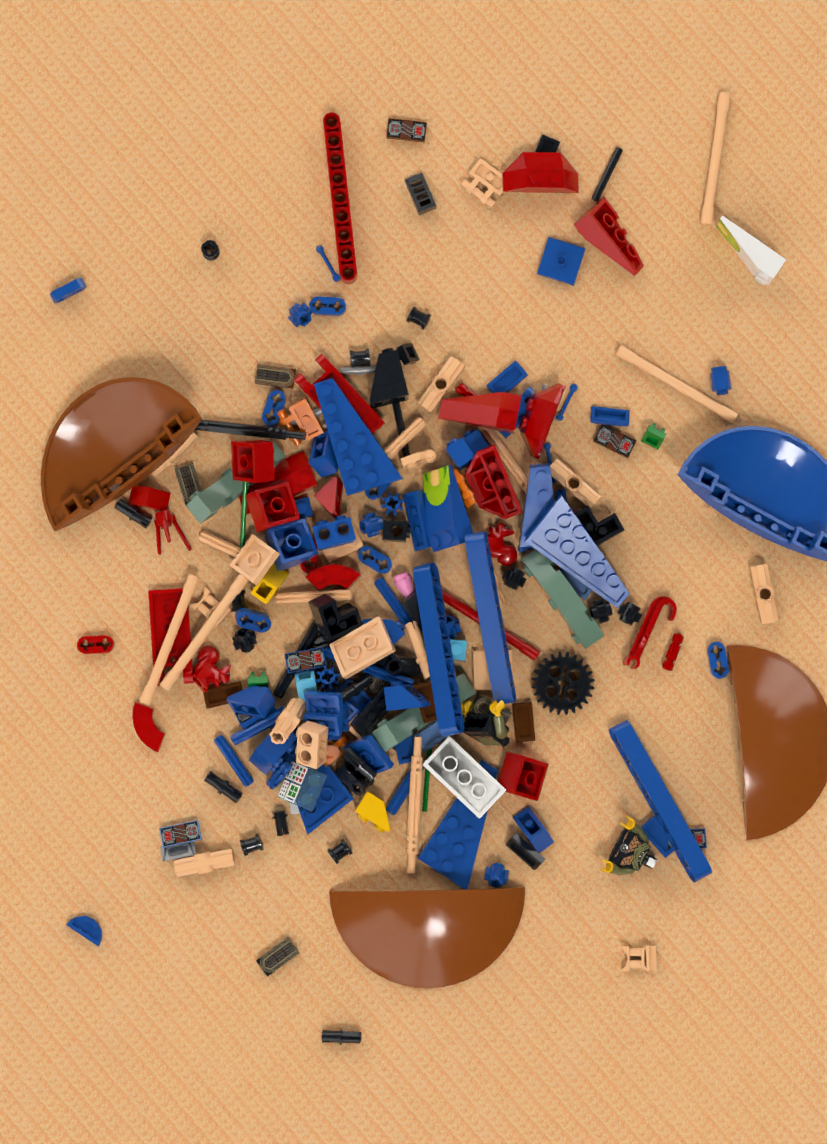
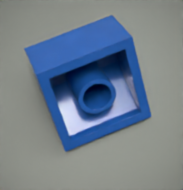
[264,518,318,571]

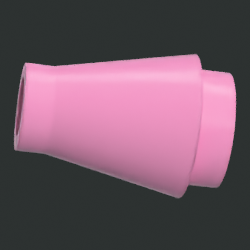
[393,571,415,599]

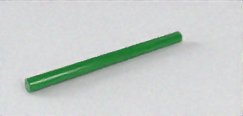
[240,481,248,548]
[422,748,432,812]

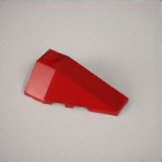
[574,197,644,276]
[438,392,522,434]
[239,451,318,515]

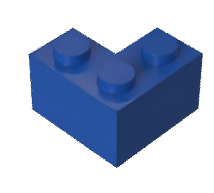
[445,429,489,471]
[249,733,297,775]

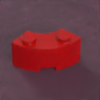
[305,564,361,591]

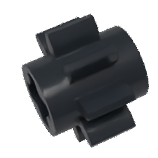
[502,567,527,591]
[589,599,613,624]
[617,602,642,626]
[232,628,257,653]

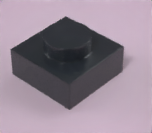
[396,343,420,365]

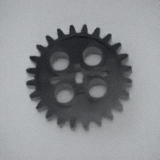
[531,652,595,715]

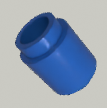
[710,366,732,395]

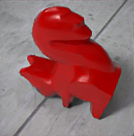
[487,523,517,566]
[193,646,231,693]

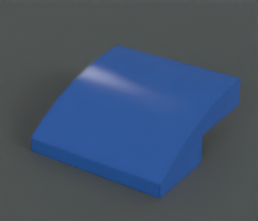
[303,691,343,736]

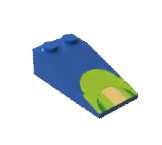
[423,465,473,552]

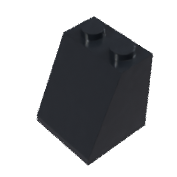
[370,348,409,409]

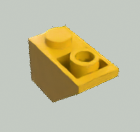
[250,563,289,606]
[355,791,390,833]

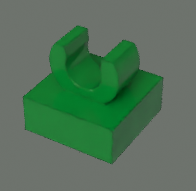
[641,423,666,450]
[248,671,269,688]

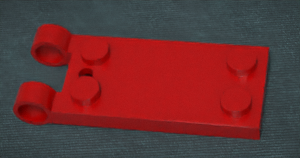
[293,354,385,435]
[148,588,194,686]

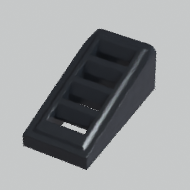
[404,173,437,215]

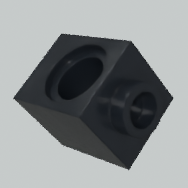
[383,520,411,543]

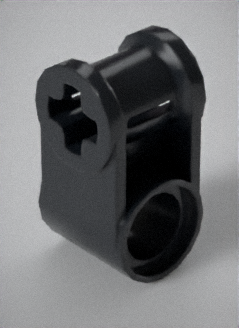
[336,759,374,796]

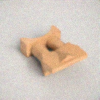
[189,587,231,628]
[621,945,657,971]

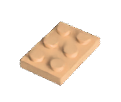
[329,616,395,679]

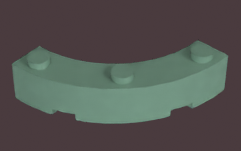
[186,438,286,524]
[521,549,604,649]
[372,673,476,752]

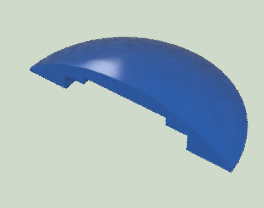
[677,426,827,561]

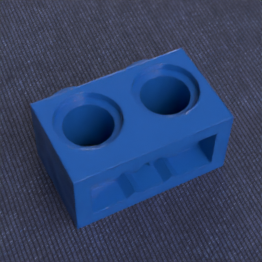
[312,515,356,551]

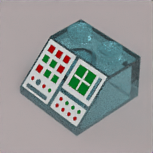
[277,760,328,812]

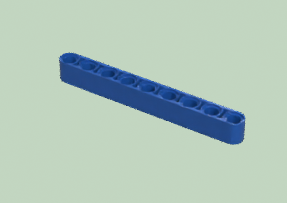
[465,531,516,704]
[413,562,464,737]
[609,720,712,883]

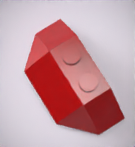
[502,152,579,193]
[519,383,566,459]
[465,444,523,519]

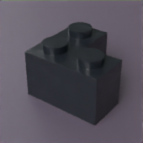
[575,506,625,546]
[308,594,363,642]

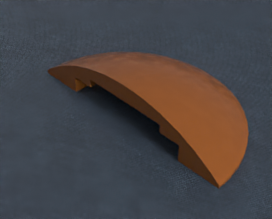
[41,377,202,531]
[727,645,827,840]
[329,887,525,988]

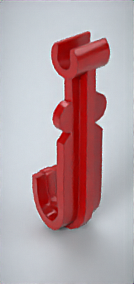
[623,596,677,669]

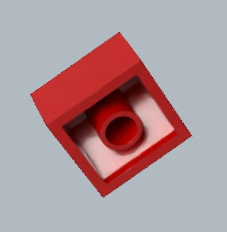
[231,440,275,483]
[245,482,300,533]
[498,752,549,801]

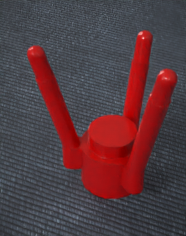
[154,510,192,555]

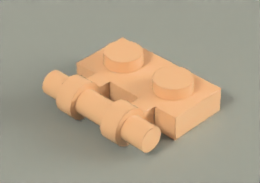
[461,158,503,208]
[400,449,436,472]

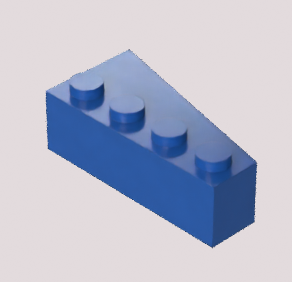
[519,463,554,547]

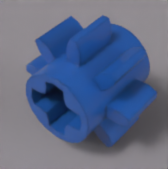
[288,302,313,327]
[381,492,404,516]
[359,512,383,537]
[446,615,461,639]
[316,666,340,691]
[484,863,509,888]

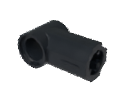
[383,652,421,676]

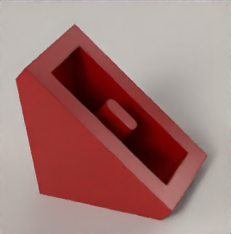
[314,477,343,518]
[129,486,171,511]

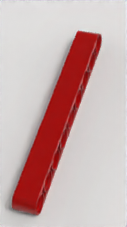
[323,112,357,284]

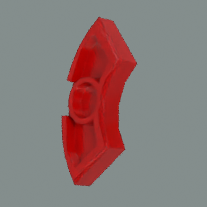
[132,702,165,752]

